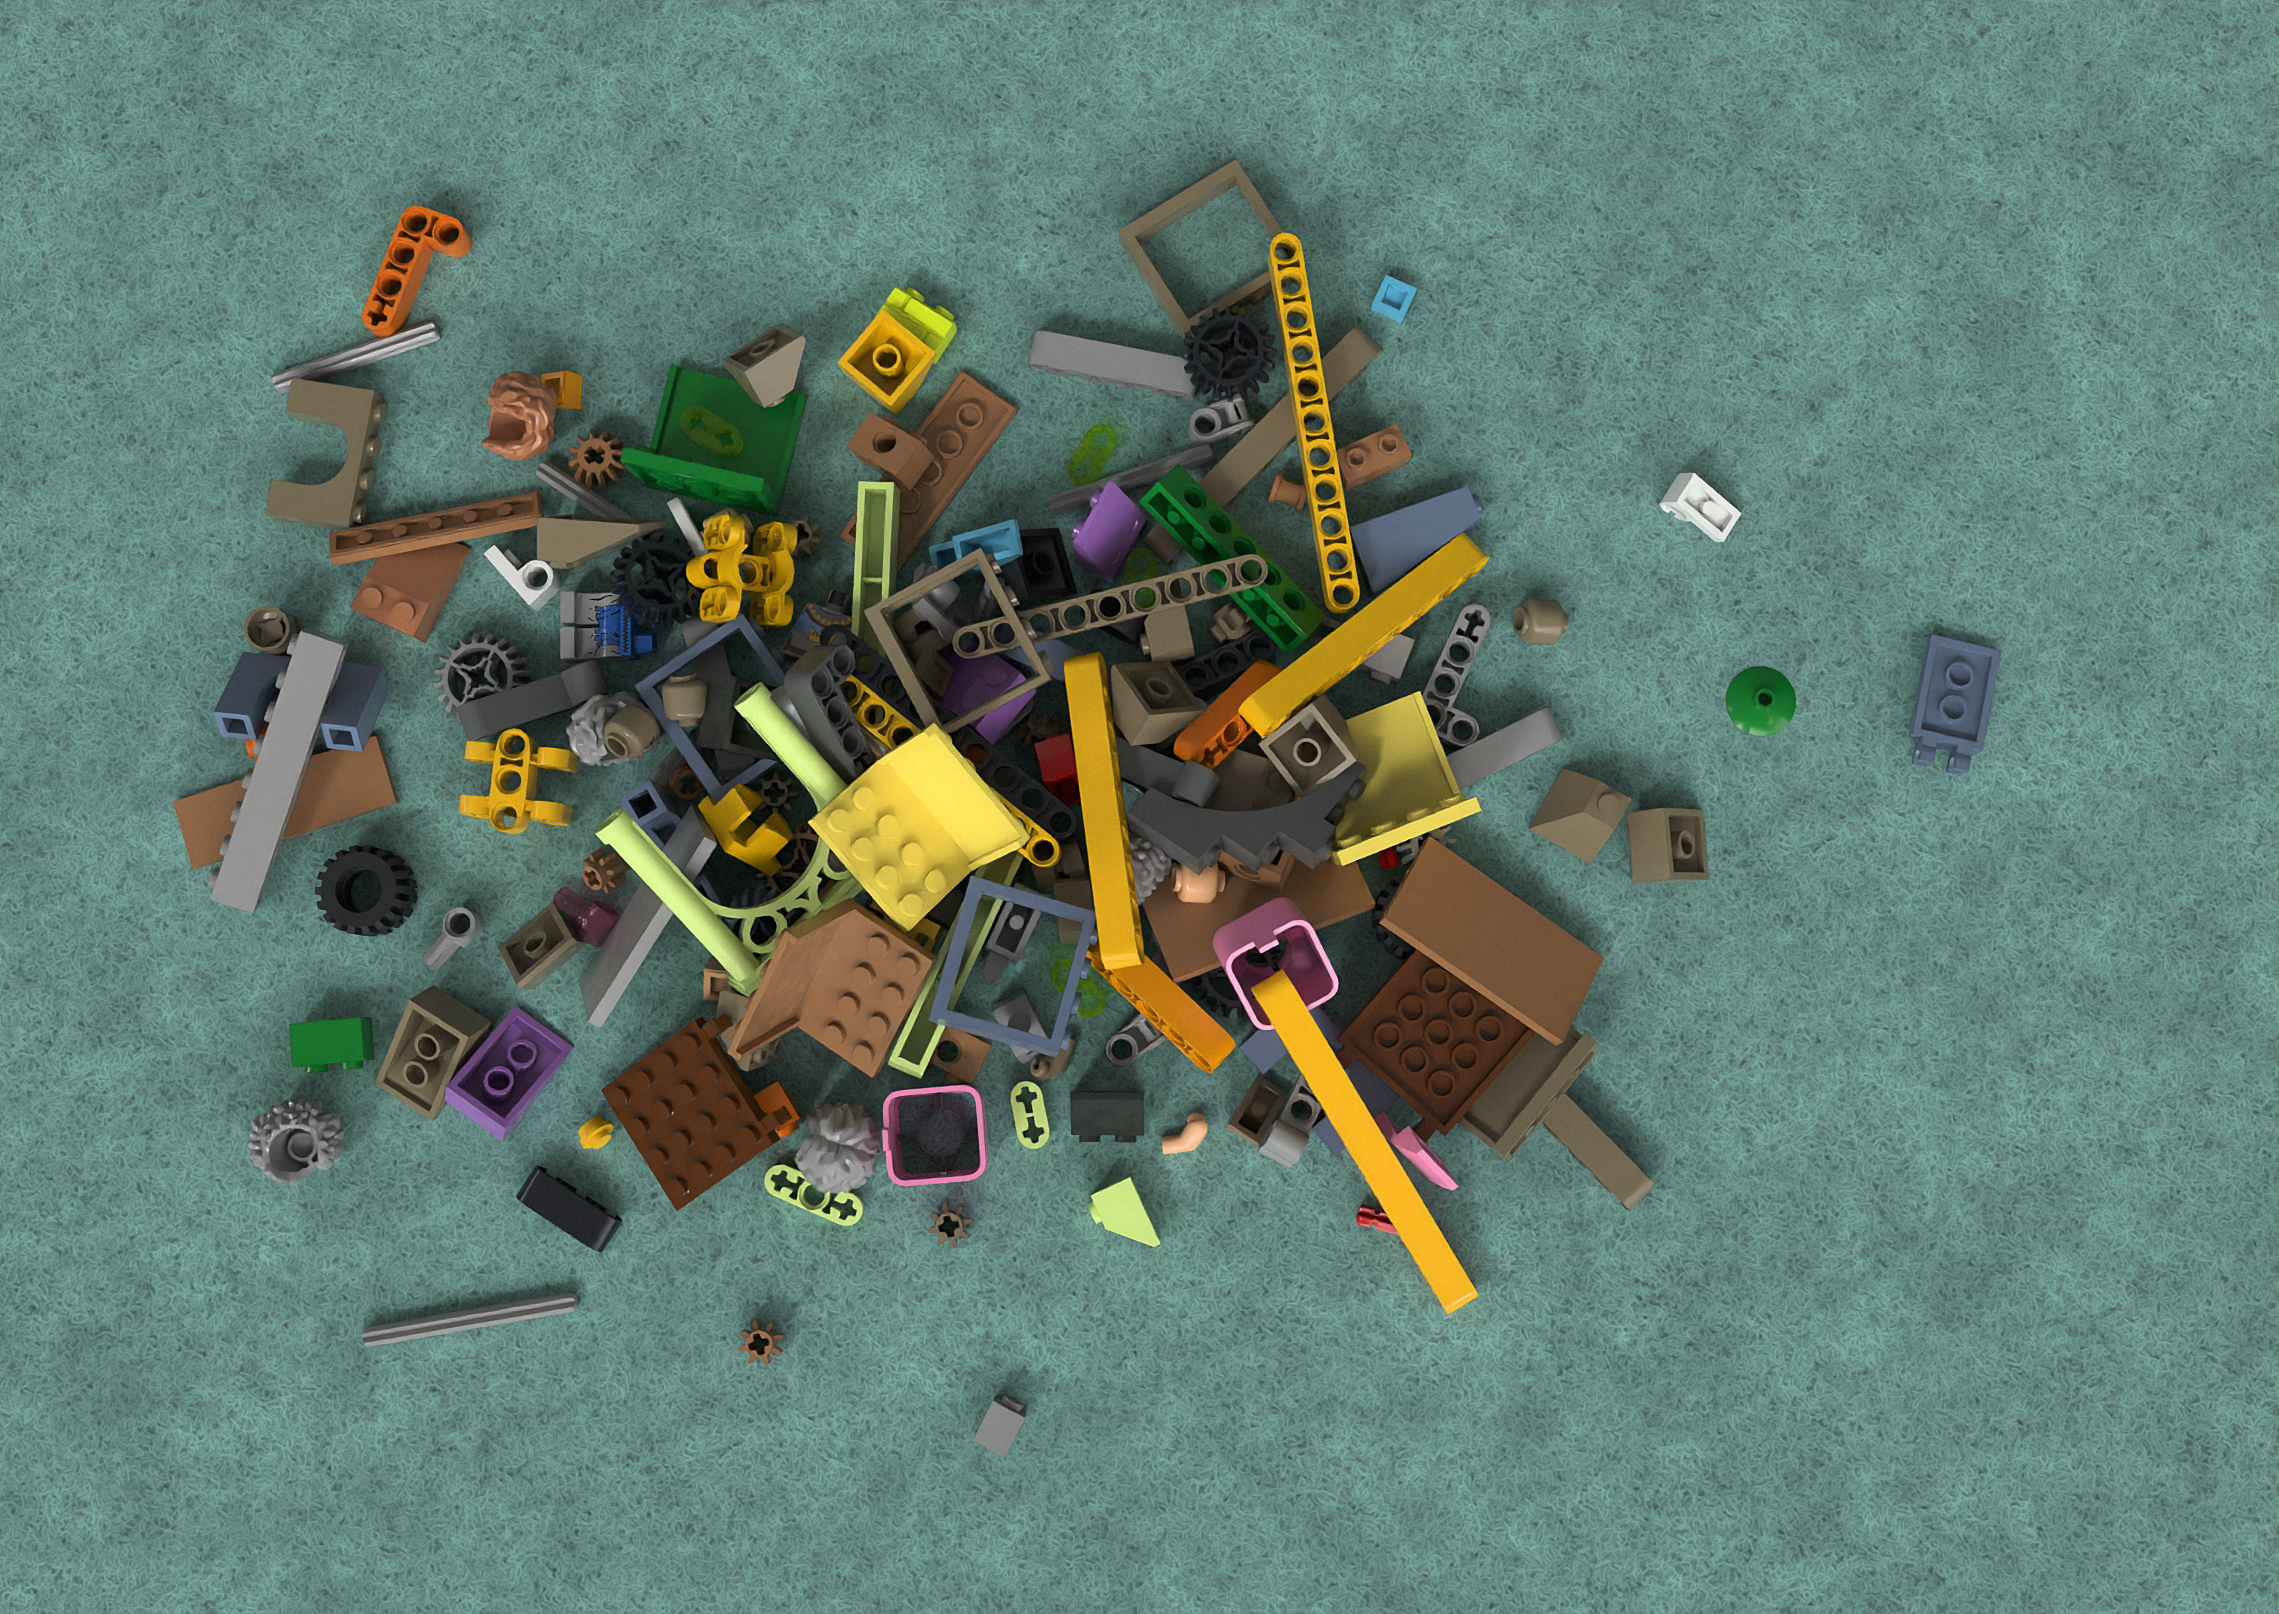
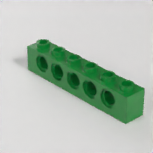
[1139,463,1326,655]

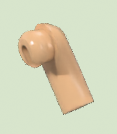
[1161,1113,1208,1154]

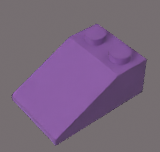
[935,643,1037,746]
[444,1006,573,1142]

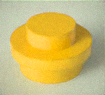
[578,1116,614,1149]

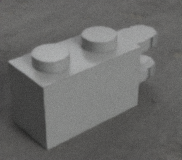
[1307,614,1415,686]
[979,882,1048,982]

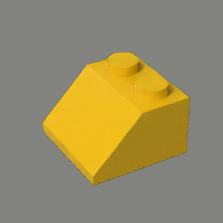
[837,309,937,416]

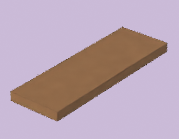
[839,370,1018,576]
[173,736,399,869]

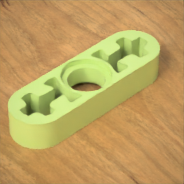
[764,1164,864,1226]

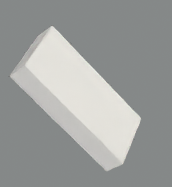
[667,497,710,570]

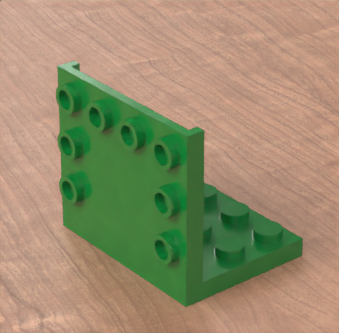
[620,364,808,517]

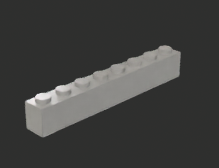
[208,627,350,913]

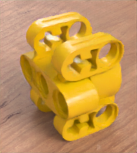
[686,514,797,630]
[458,728,579,835]

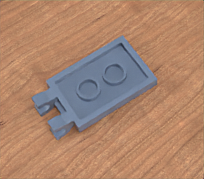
[1908,634,2001,776]

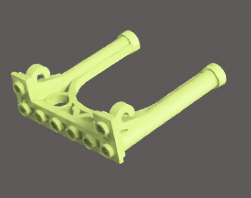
[594,682,866,997]

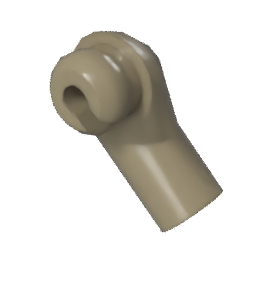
[1030,1039,1076,1080]

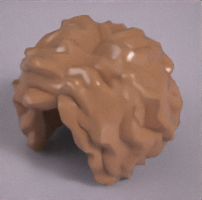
[481,371,558,461]

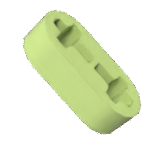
[1011,1081,1050,1149]

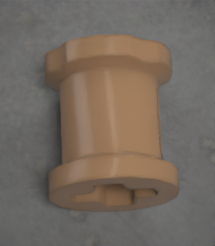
[1268,472,1307,513]

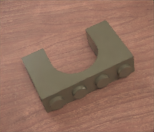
[265,378,387,530]

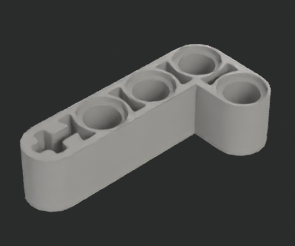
[1421,604,1491,750]

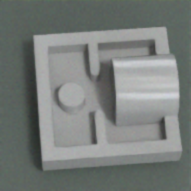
[912,562,973,650]

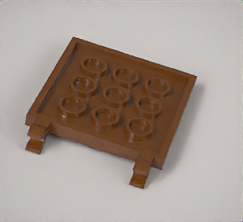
[1334,948,1535,1143]
[601,1013,792,1211]

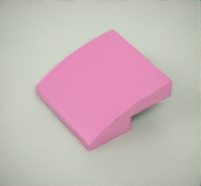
[1374,1111,1458,1191]

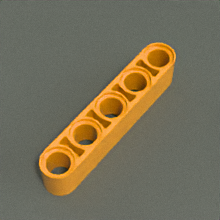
[1086,937,1236,1073]

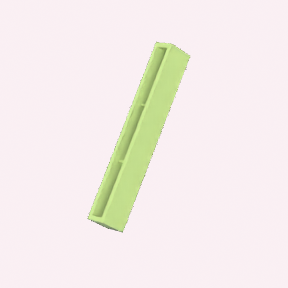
[848,481,900,725]
[888,805,1034,1079]

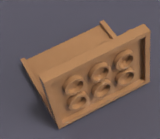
[727,898,939,1078]

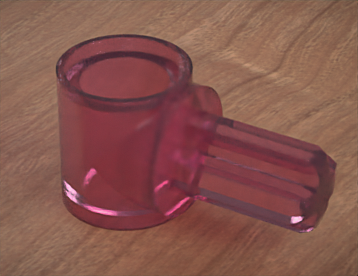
[553,886,621,947]

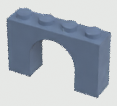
[213,652,388,752]
[618,779,731,919]
[1238,1003,1401,1156]

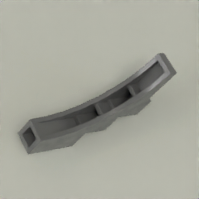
[1128,761,1367,875]

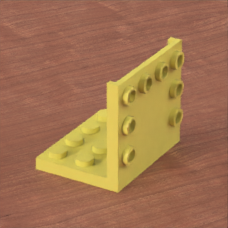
[1322,691,1482,866]
[808,723,1031,934]

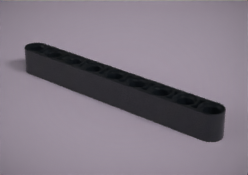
[819,624,1078,840]

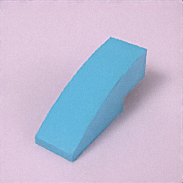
[929,519,1023,582]

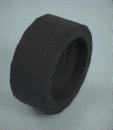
[1080,589,1148,645]

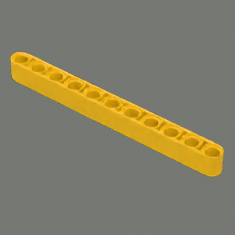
[1268,233,1360,615]
[1250,969,1479,1315]

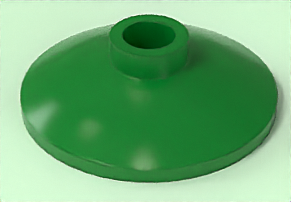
[1726,667,1796,736]

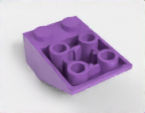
[1071,480,1147,584]

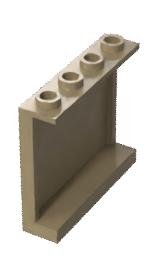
[1458,1027,1599,1163]

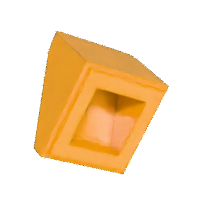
[541,370,583,409]

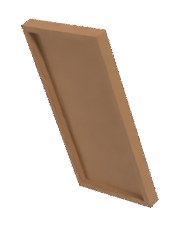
[1379,836,1604,1046]
[1142,858,1375,984]

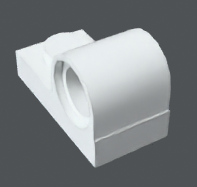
[1659,473,1741,542]
[484,545,561,611]

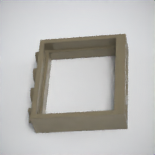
[1118,159,1293,342]
[864,548,1054,735]

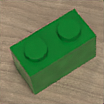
[289,1017,374,1074]

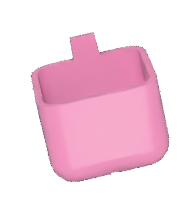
[1213,897,1339,1030]
[882,1084,990,1186]

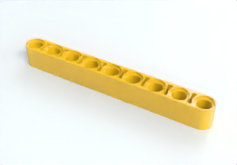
[1238,532,1489,738]
[1064,652,1145,970]
[839,674,1062,868]

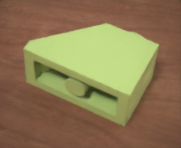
[1087,1176,1160,1247]

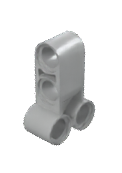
[1258,1073,1322,1169]

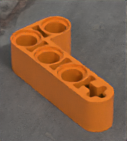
[362,205,472,338]
[1174,659,1303,770]

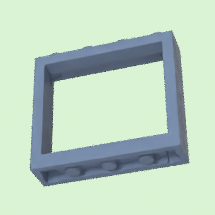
[634,613,786,801]
[929,876,1098,1057]

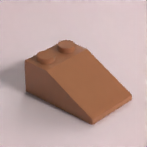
[350,542,471,643]

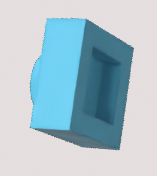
[1370,275,1417,323]

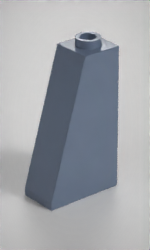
[1349,486,1482,599]

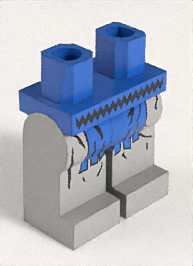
[560,591,657,664]

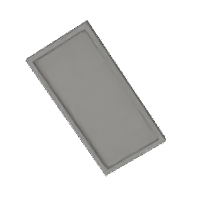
[579,805,717,1028]

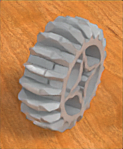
[433,633,532,722]

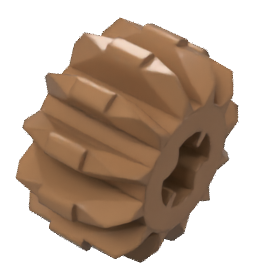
[568,430,628,490]

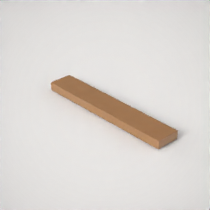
[329,491,544,566]

